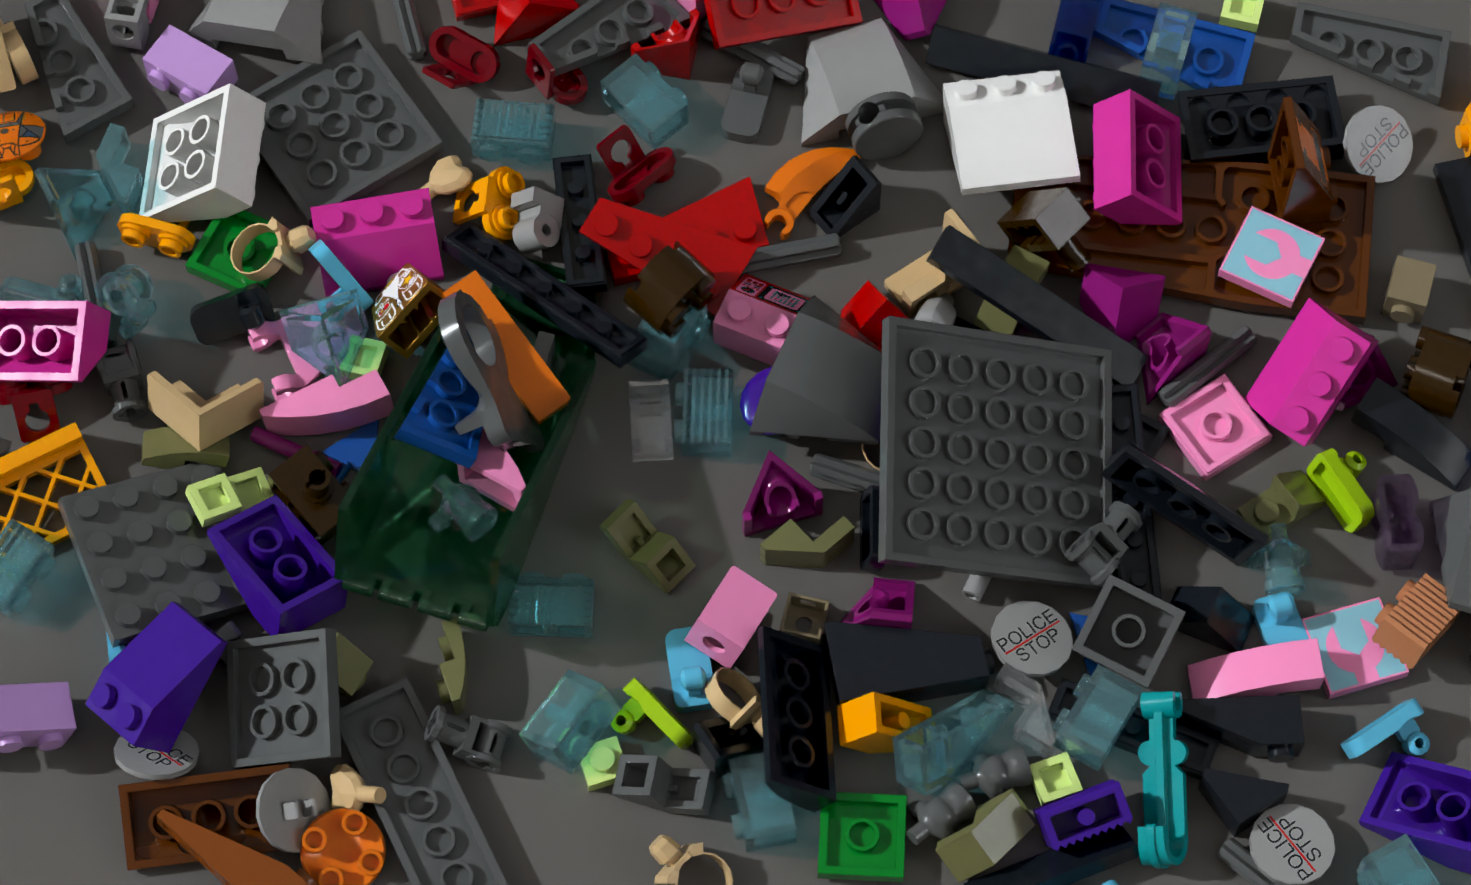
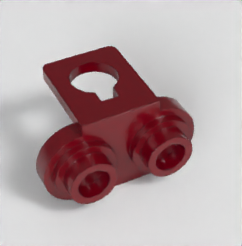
[422,25,500,89]
[525,43,588,106]
[596,125,677,207]
[0,382,73,443]

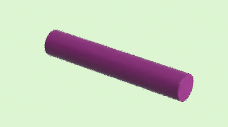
[250,426,342,477]

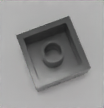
[1072,574,1186,689]

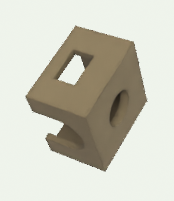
[779,592,829,645]

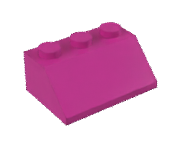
[1092,89,1182,225]
[310,188,444,298]
[1244,297,1379,447]
[0,301,111,382]

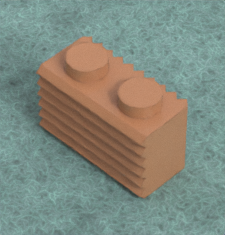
[1372,573,1461,669]

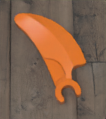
[763,147,860,241]

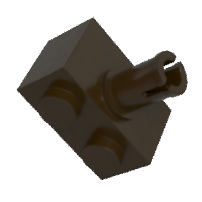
[997,187,1091,272]
[268,444,360,545]

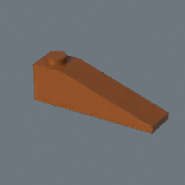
[156,809,318,885]

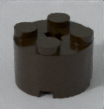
[623,241,716,339]
[1400,326,1471,419]

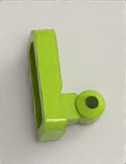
[1306,448,1375,533]
[610,677,693,751]

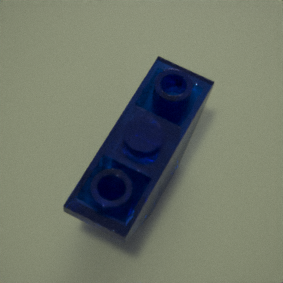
[1048,0,1104,62]

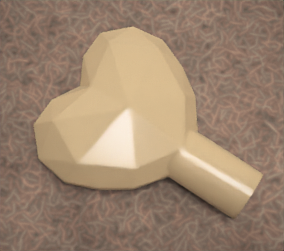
[420,155,473,200]
[330,764,386,811]

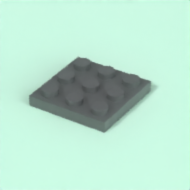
[226,628,341,768]

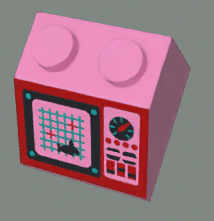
[713,274,810,366]

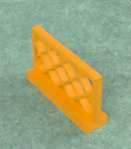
[0,422,106,571]

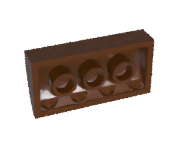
[118,763,292,870]

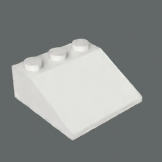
[943,70,1080,195]
[139,83,266,223]

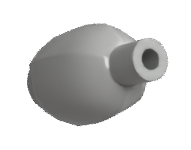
[914,293,956,326]

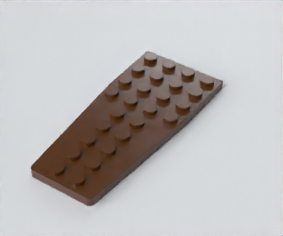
[1007,155,1376,325]

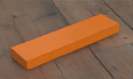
[442,270,572,425]

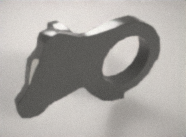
[437,289,545,453]

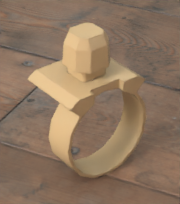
[0,19,39,85]
[230,217,317,281]
[704,667,763,737]
[649,835,733,885]

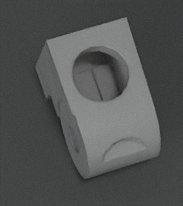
[104,0,149,50]
[510,186,564,254]

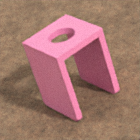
[684,566,777,668]

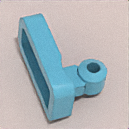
[308,239,374,322]
[1251,592,1309,646]
[665,626,713,713]
[1340,698,1430,759]

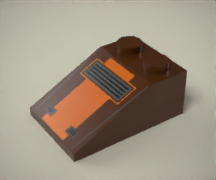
[1267,96,1338,224]

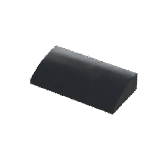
[1177,75,1345,164]
[1101,441,1269,566]
[757,626,837,812]

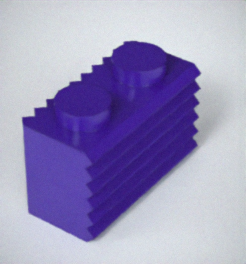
[1033,779,1133,851]

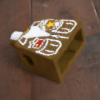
[371,263,445,359]

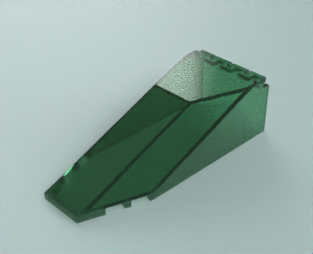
[334,258,596,633]

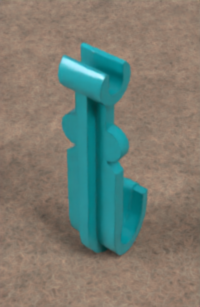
[1137,691,1189,869]

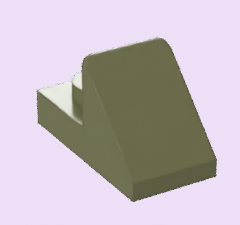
[1236,470,1326,542]

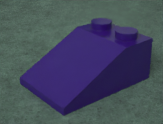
[207,495,349,636]
[85,601,227,753]
[1359,751,1471,874]

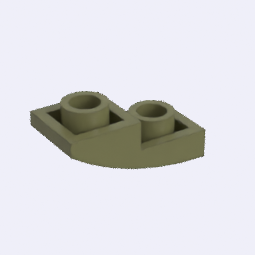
[141,426,230,469]
[435,616,468,715]

